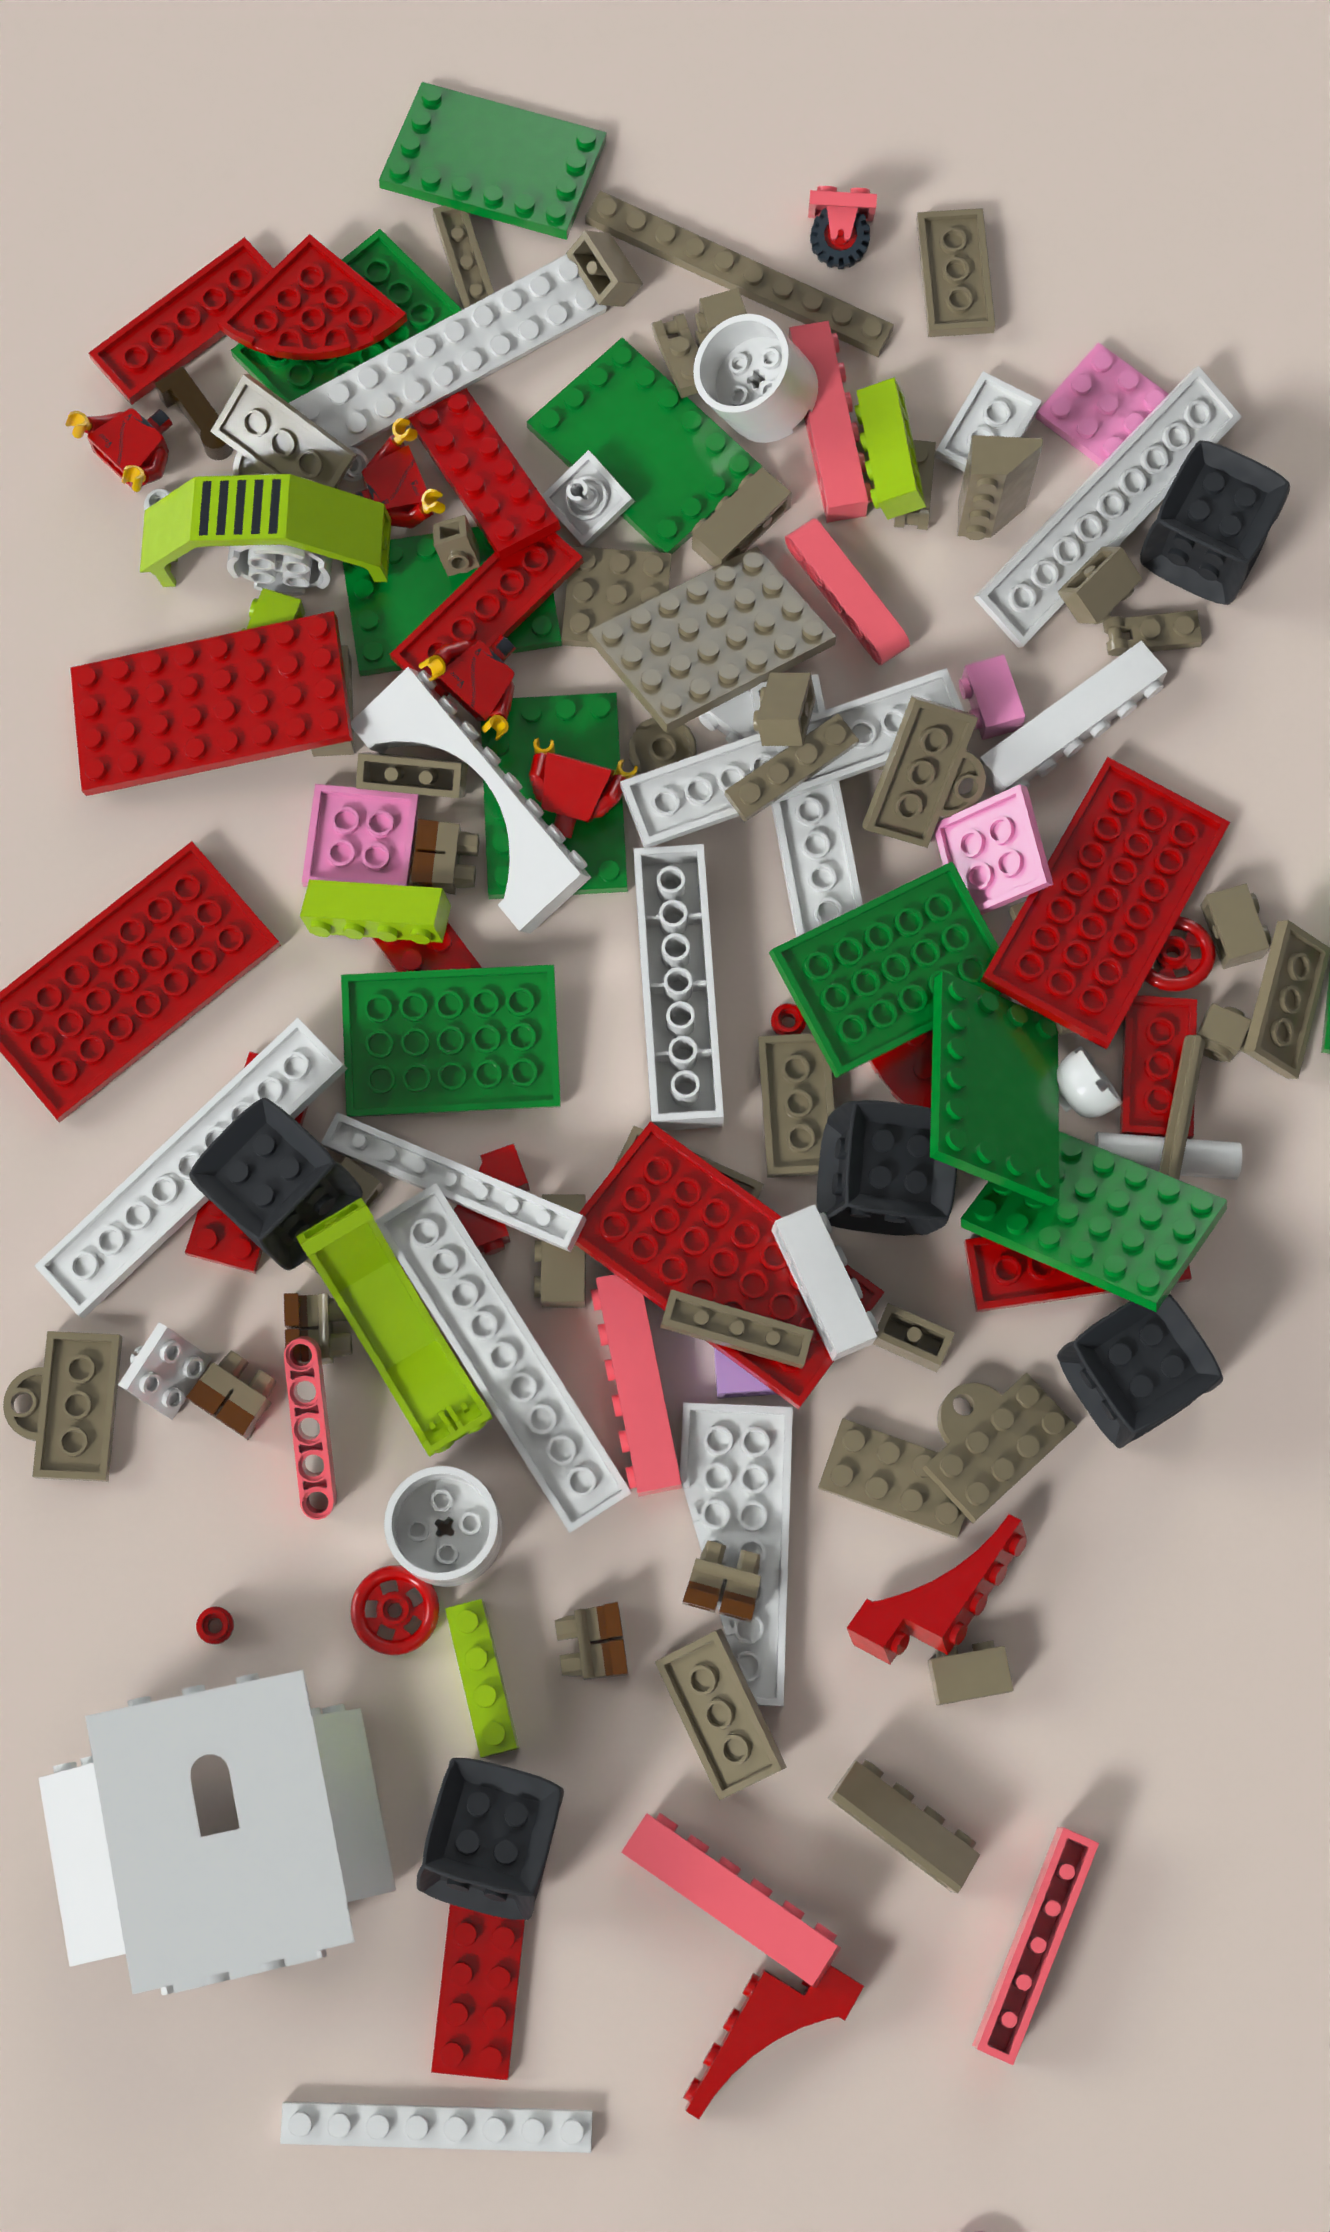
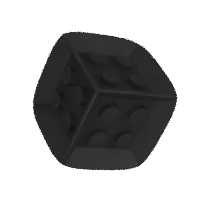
[1140,440,1290,605]
[189,1098,363,1270]
[816,1100,957,1236]
[1057,1293,1223,1449]
[416,1758,564,1920]

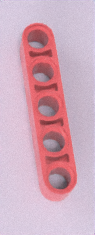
[785,518,910,665]
[284,1336,337,1520]

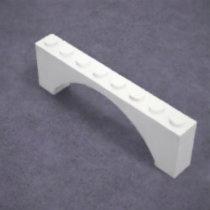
[351,667,591,934]

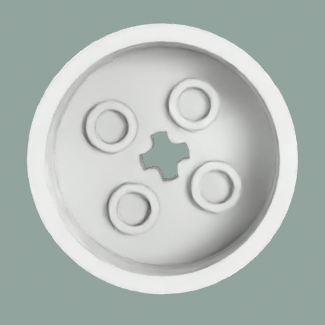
[693,314,818,443]
[227,474,333,595]
[384,1466,503,1587]

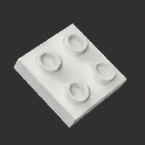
[541,450,635,547]
[118,1323,212,1420]

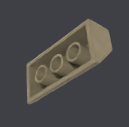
[957,435,1043,540]
[828,1759,980,1894]

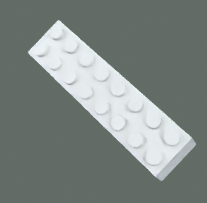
[633,844,724,1131]

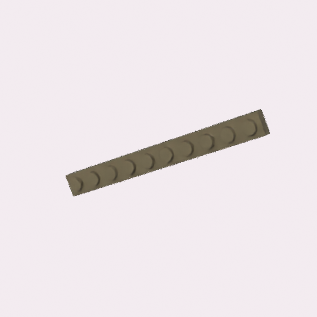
[585,190,894,357]

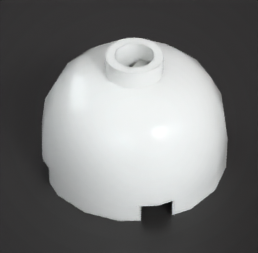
[1057,1046,1122,1118]

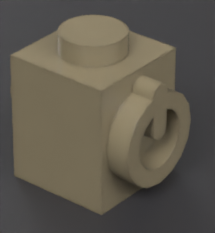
[433,515,480,576]
[1197,1003,1251,1062]

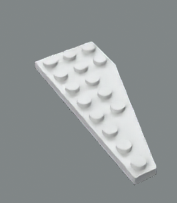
[680,1402,793,1707]

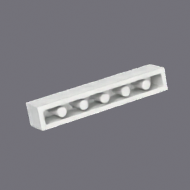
[979,641,1167,795]

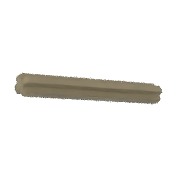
[1159,1035,1205,1180]

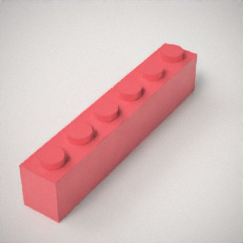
[789,321,872,523]
[590,1274,682,1497]
[621,1813,841,1988]
[972,1827,1099,2065]

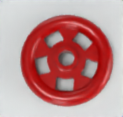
[1145,916,1216,991]
[350,1565,440,1655]

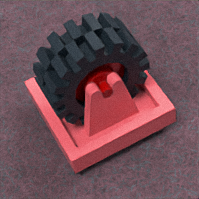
[808,186,877,269]

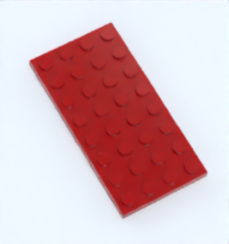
[70,611,353,796]
[981,757,1230,1050]
[0,841,281,1123]
[575,1121,885,1410]

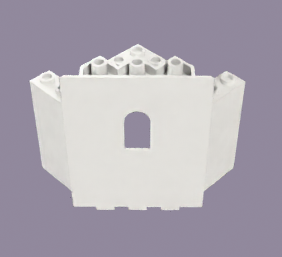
[39,1670,396,1995]

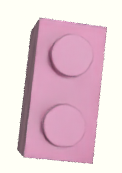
[959,655,1026,740]

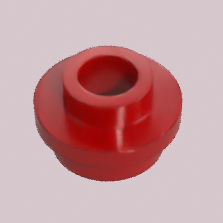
[771,1003,806,1035]
[196,1607,234,1645]

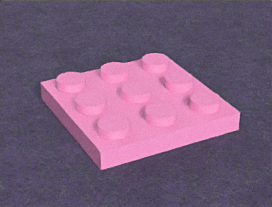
[1035,342,1169,466]
[302,784,420,887]
[934,785,1053,915]

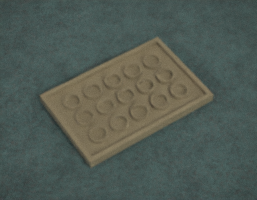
[588,546,836,733]

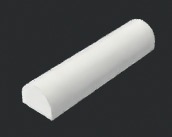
[1095,1132,1242,1180]

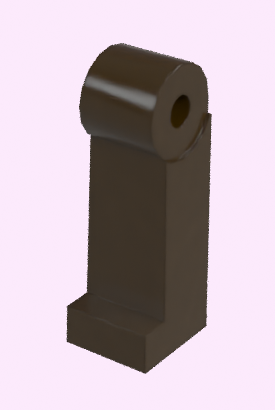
[155,366,233,460]

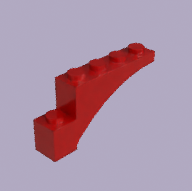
[396,1143,530,1279]
[847,1514,1027,1665]
[682,1965,864,2119]

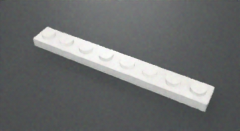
[321,1112,587,1252]
[280,2101,593,2153]

